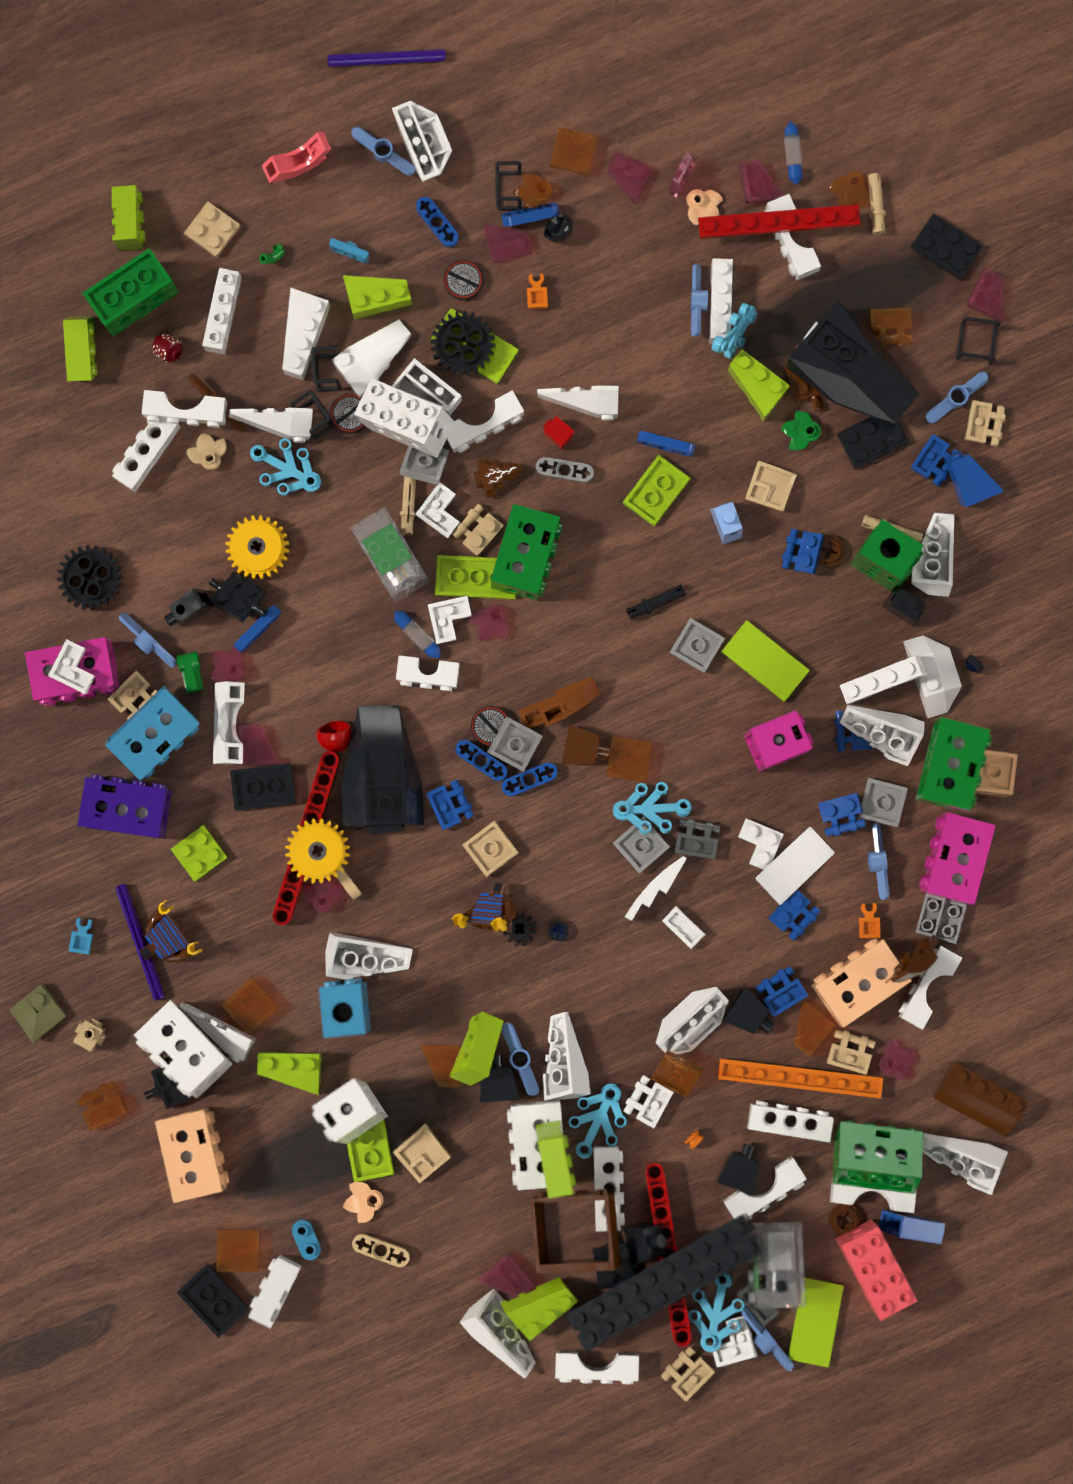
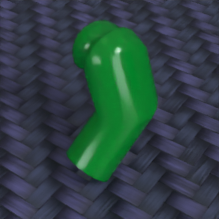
[259,244,285,264]

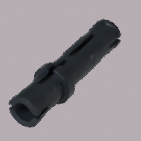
[626,584,686,620]

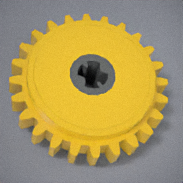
[225,515,290,580]
[285,819,350,883]

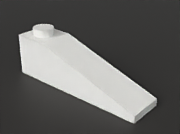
[325,932,413,980]

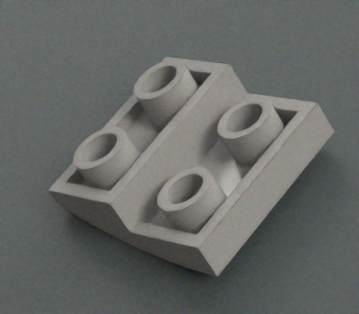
[915,893,968,945]

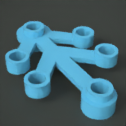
[712,303,757,359]
[250,438,321,496]
[613,782,692,835]
[569,1084,627,1158]
[688,1273,745,1352]

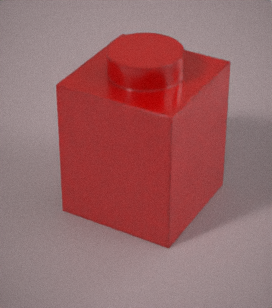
[543,416,575,450]

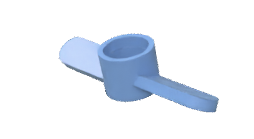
[351,127,415,176]
[691,264,708,337]
[926,372,989,423]
[119,613,177,668]
[868,823,889,900]
[501,1022,539,1096]
[741,1307,794,1372]

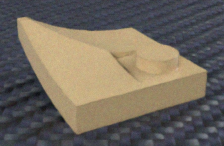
[745,461,797,512]
[393,1123,451,1183]

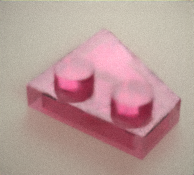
[607,152,652,204]
[669,152,695,197]
[739,161,784,204]
[483,224,532,263]
[966,268,1004,322]
[239,724,280,766]
[478,1253,535,1298]

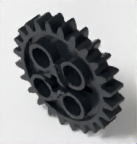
[430,311,496,377]
[57,545,124,611]

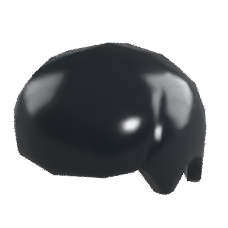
[543,213,573,243]

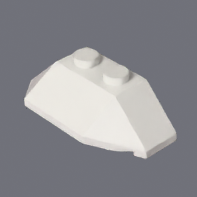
[392,101,452,182]
[903,636,962,718]
[656,987,729,1057]

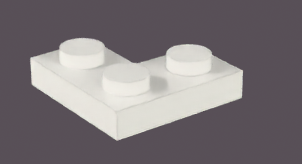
[416,482,460,539]
[428,596,472,645]
[48,639,95,694]
[738,819,783,870]
[713,1316,757,1367]

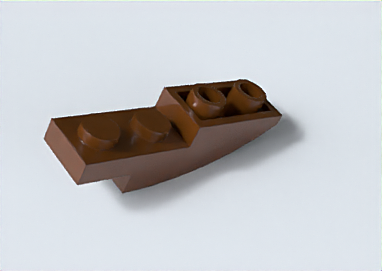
[890,935,939,983]

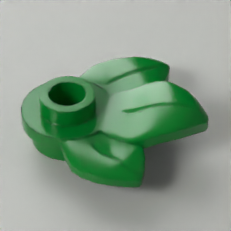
[781,411,821,451]

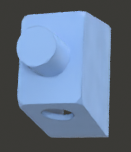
[710,502,743,545]

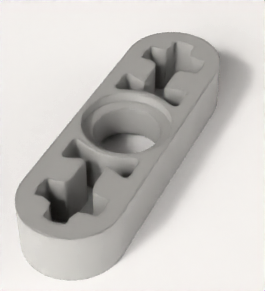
[536,457,594,483]

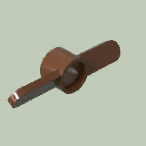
[188,374,246,431]

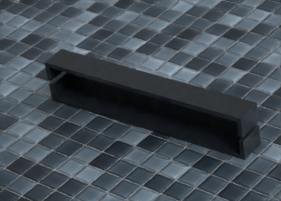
[566,1213,767,1352]

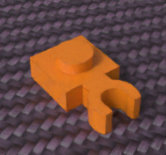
[527,273,548,310]
[858,903,880,938]

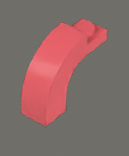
[262,131,331,183]

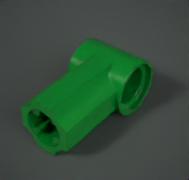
[177,651,204,694]

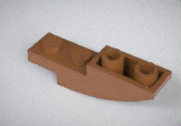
[518,676,600,729]

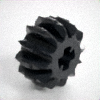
[503,912,537,946]

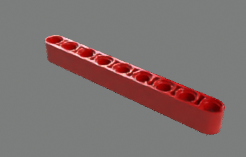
[272,751,340,925]
[645,1161,692,1347]

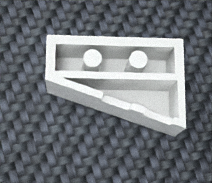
[248,1255,302,1328]

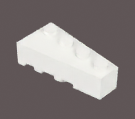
[282,288,331,381]

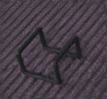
[495,161,522,210]
[956,317,1001,365]
[311,346,342,392]
[290,390,334,440]

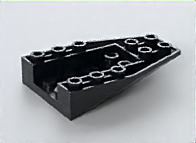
[786,301,919,425]

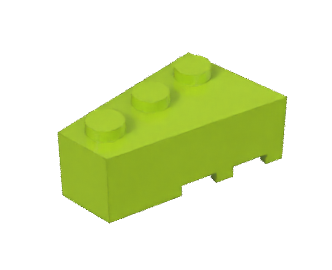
[112,185,146,251]
[343,275,412,319]
[63,316,97,381]
[728,349,790,421]
[449,1012,503,1086]
[257,1052,321,1095]
[535,1120,576,1199]
[500,1277,578,1341]

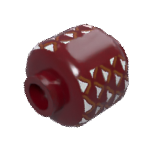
[152,333,182,363]

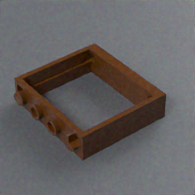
[530,1189,621,1273]

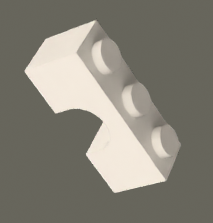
[396,656,460,692]

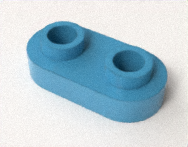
[292,1219,321,1260]

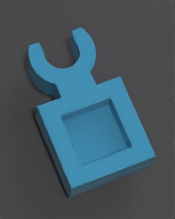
[69,918,93,955]

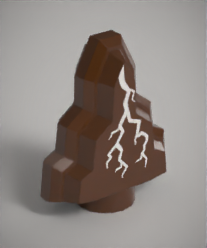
[474,458,523,498]

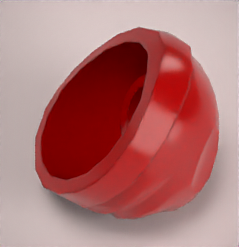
[316,720,351,752]

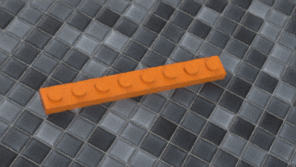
[718,1058,883,1098]

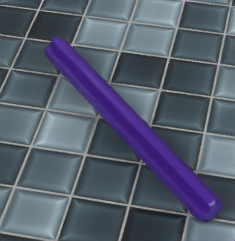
[327,49,446,67]
[115,884,165,1001]

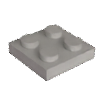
[400,446,449,485]
[670,618,725,673]
[488,717,543,772]
[858,778,908,828]
[613,817,670,874]

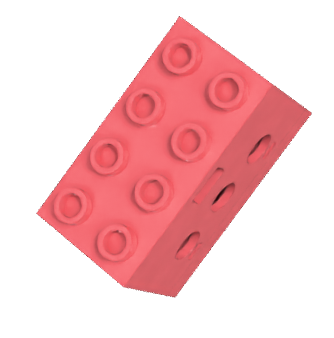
[835,1219,917,1321]

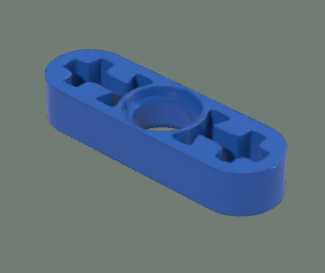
[416,197,458,248]
[501,203,560,227]
[636,431,695,457]
[234,605,282,653]
[455,740,507,781]
[502,763,557,797]

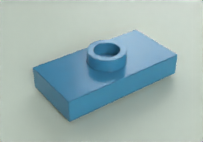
[329,238,370,264]

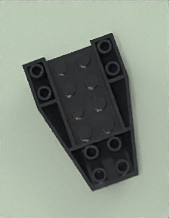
[341,705,424,828]

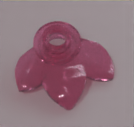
[469,605,509,642]
[209,646,245,682]
[302,878,343,913]
[879,1039,917,1080]

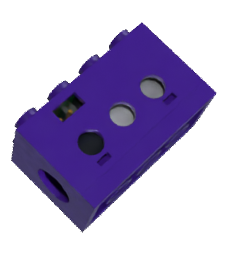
[77,774,172,839]

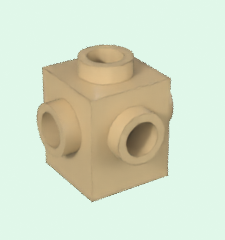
[73,1018,107,1052]

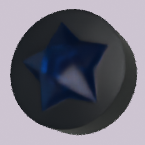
[964,655,984,674]
[549,921,569,941]

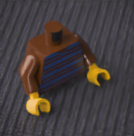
[452,883,517,932]
[139,900,202,963]

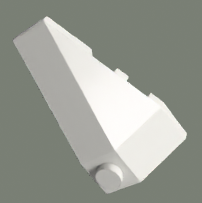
[332,320,411,398]
[537,386,619,421]
[229,408,313,443]
[911,513,954,597]
[840,705,924,766]
[179,1002,256,1063]
[542,1012,590,1101]
[923,1133,1008,1195]
[460,1289,536,1378]

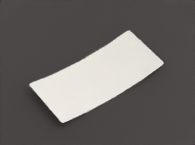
[756,827,835,905]

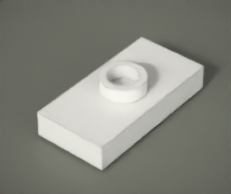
[662,906,705,949]

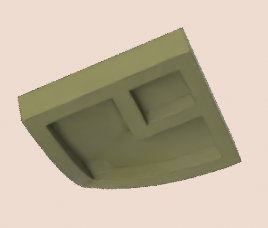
[9,984,67,1043]

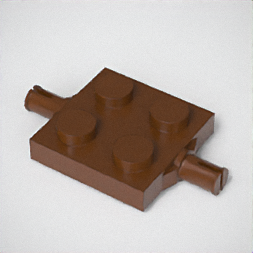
[784,345,823,411]

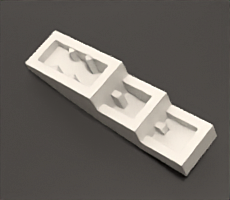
[624,856,687,921]

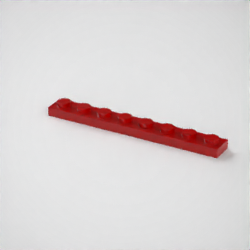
[698,204,860,239]

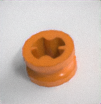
[684,1130,704,1149]

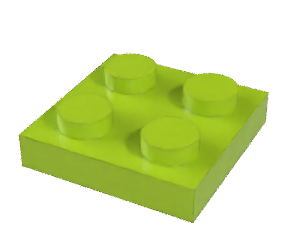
[171,825,228,882]

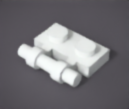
[624,1075,674,1128]

